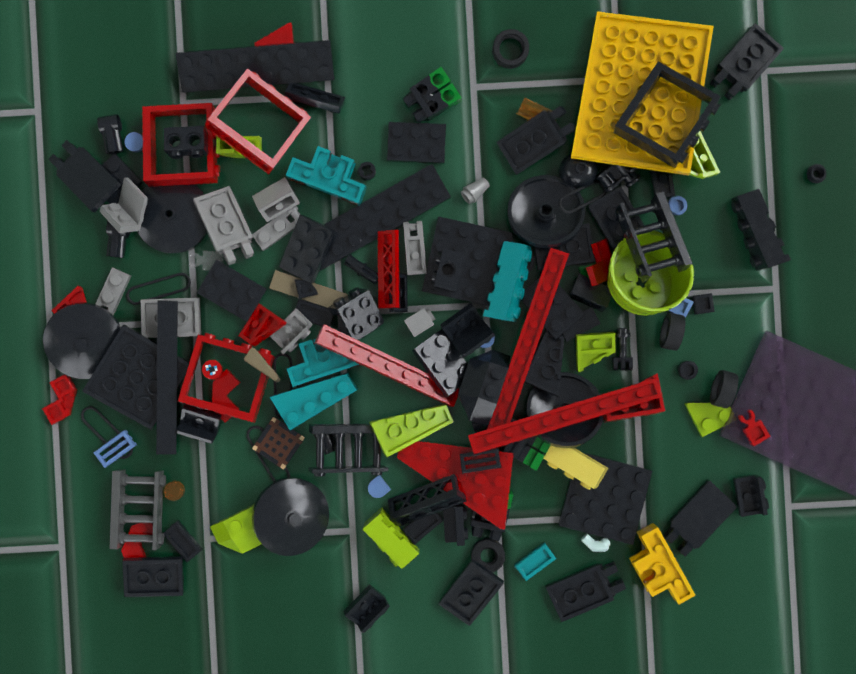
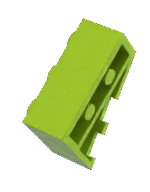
[363,507,419,569]

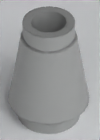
[461,178,490,204]

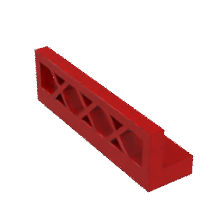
[378,230,399,309]

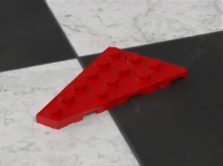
[397,441,514,530]

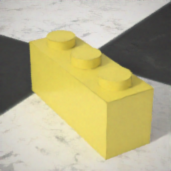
[543,445,608,490]

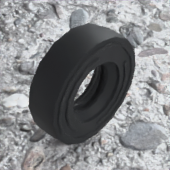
[471,538,505,573]

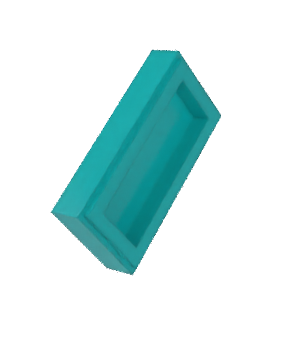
[514,542,557,581]

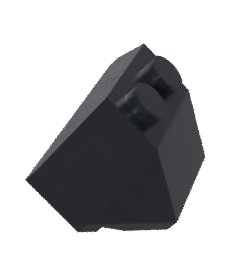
[458,350,511,427]

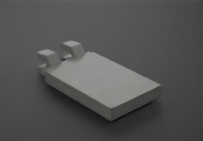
[193,186,254,266]

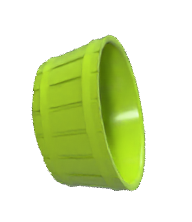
[607,231,694,316]

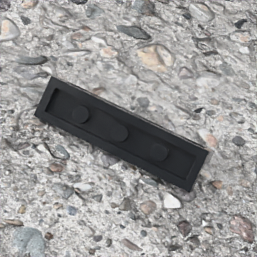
[388,474,467,526]

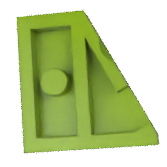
[576,332,616,372]
[685,402,737,437]

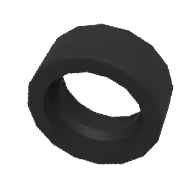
[492,29,529,69]
[659,313,686,351]
[710,370,738,408]

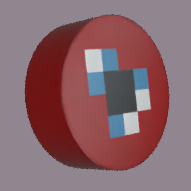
[202,360,223,380]

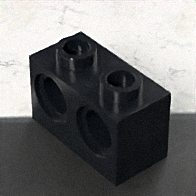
[164,126,208,159]

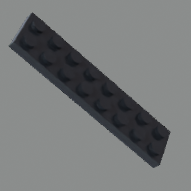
[175,40,335,92]
[319,164,451,272]

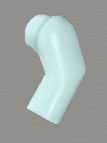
[581,533,610,552]

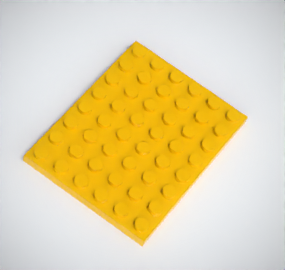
[571,12,714,176]

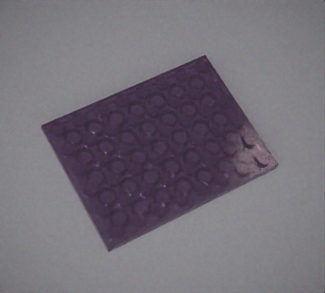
[719,331,856,497]

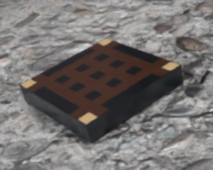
[252,417,306,470]

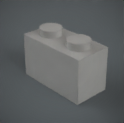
[252,177,300,222]
[404,308,435,337]

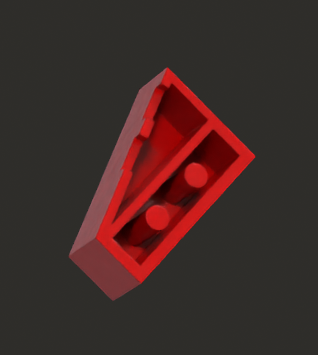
[604,373,665,423]

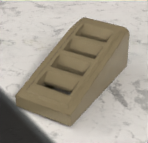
[244,347,280,382]

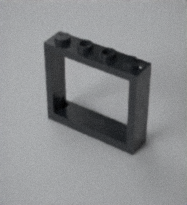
[614,62,721,168]

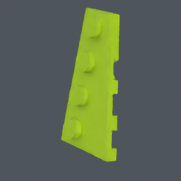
[369,404,454,457]

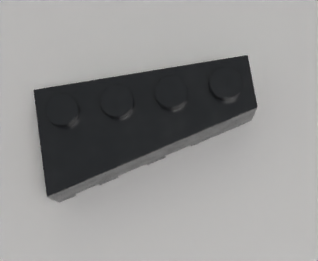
[731,189,791,270]

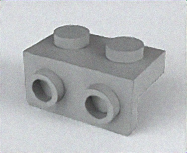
[270,308,313,354]

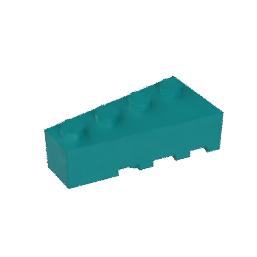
[483,241,532,322]
[270,373,358,430]

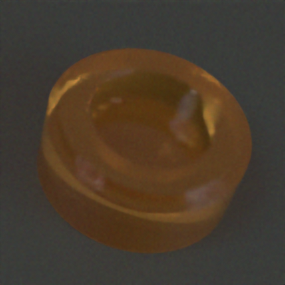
[164,481,185,501]

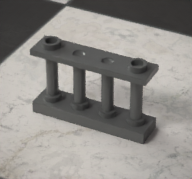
[110,469,166,550]

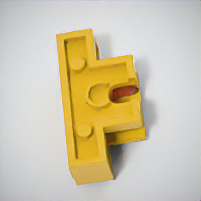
[629,523,696,605]

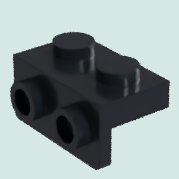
[176,404,222,444]
[733,474,769,517]
[443,503,468,546]
[343,584,390,633]

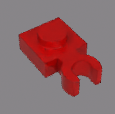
[738,409,771,446]

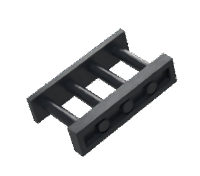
[614,192,693,283]
[308,424,388,477]

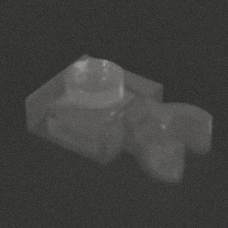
[189,251,223,271]

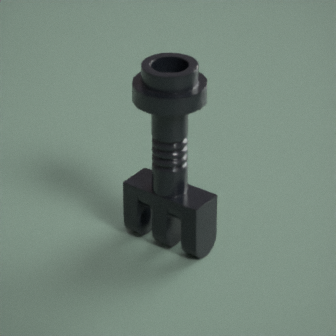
[612,328,633,371]

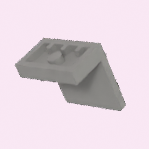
[100,178,148,233]

